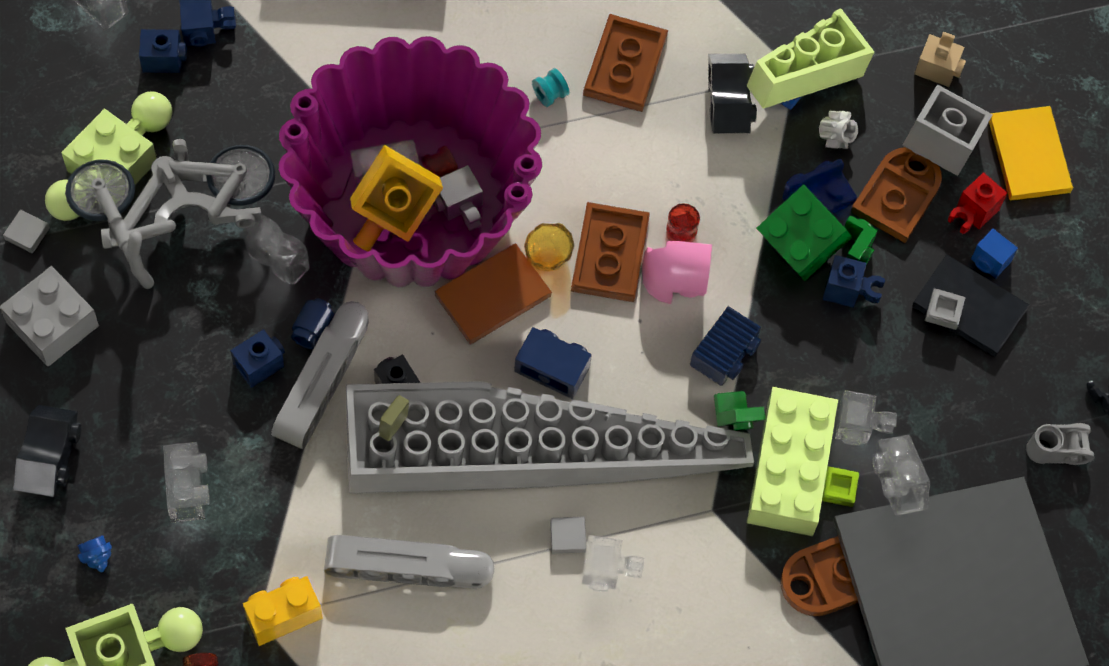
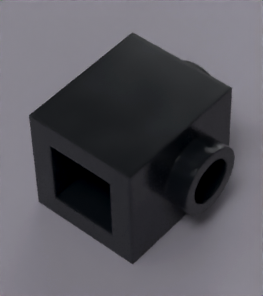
[374,354,421,384]

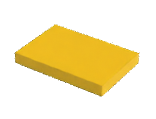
[989,106,1073,201]

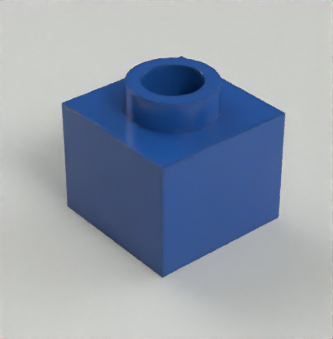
[971,229,1018,279]

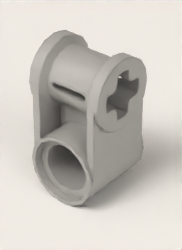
[1026,423,1094,465]

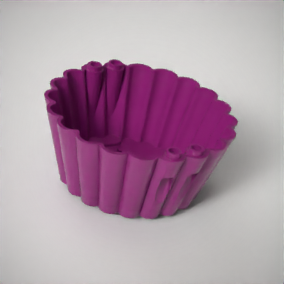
[278,36,543,287]

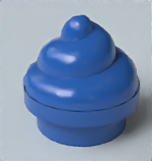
[77,535,112,572]

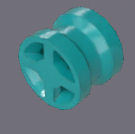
[532,68,570,107]

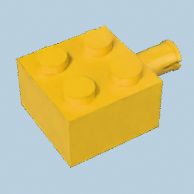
[350,145,443,252]

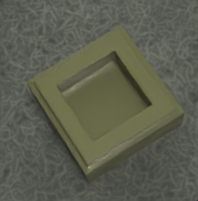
[379,395,409,441]

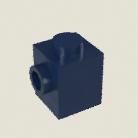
[139,29,187,73]
[230,329,285,388]

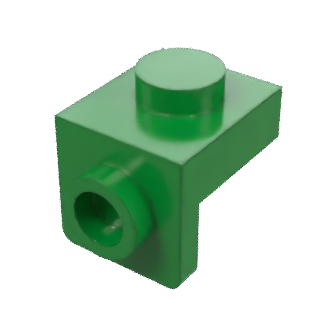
[844,216,878,265]
[714,391,766,431]

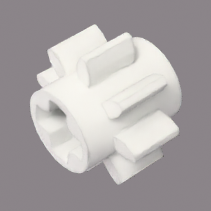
[819,110,858,149]

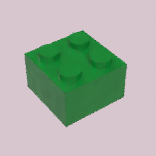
[756,184,852,281]

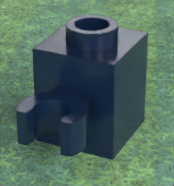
[179,0,236,47]
[823,255,885,308]

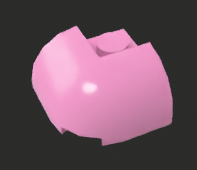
[642,241,712,304]

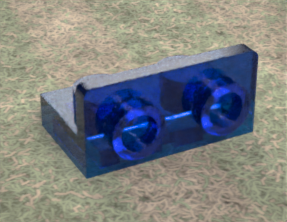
[783,159,858,214]

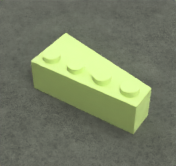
[747,8,874,109]

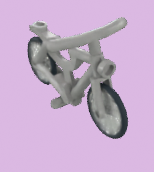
[65,139,275,289]

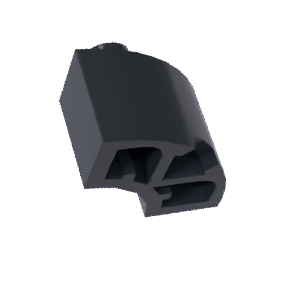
[708,54,757,134]
[13,405,81,497]

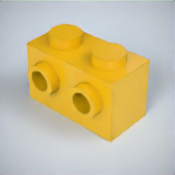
[243,576,323,646]

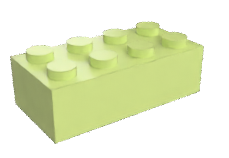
[747,387,838,536]

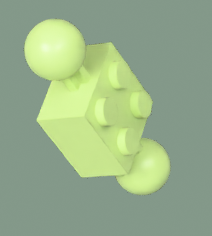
[45,91,172,221]
[28,604,203,666]

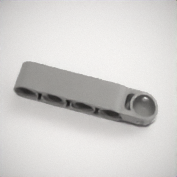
[271,301,369,449]
[324,535,494,589]

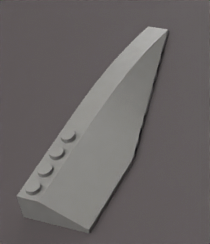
[346,382,754,493]

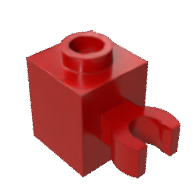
[948,172,1007,234]

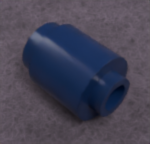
[291,298,335,349]

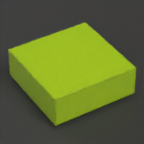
[822,466,859,507]

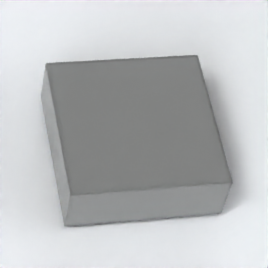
[3,209,50,254]
[925,288,965,330]
[550,517,586,554]

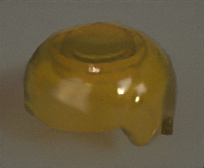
[524,223,574,272]

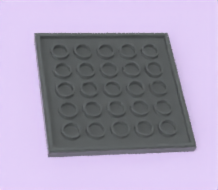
[833,477,1089,666]

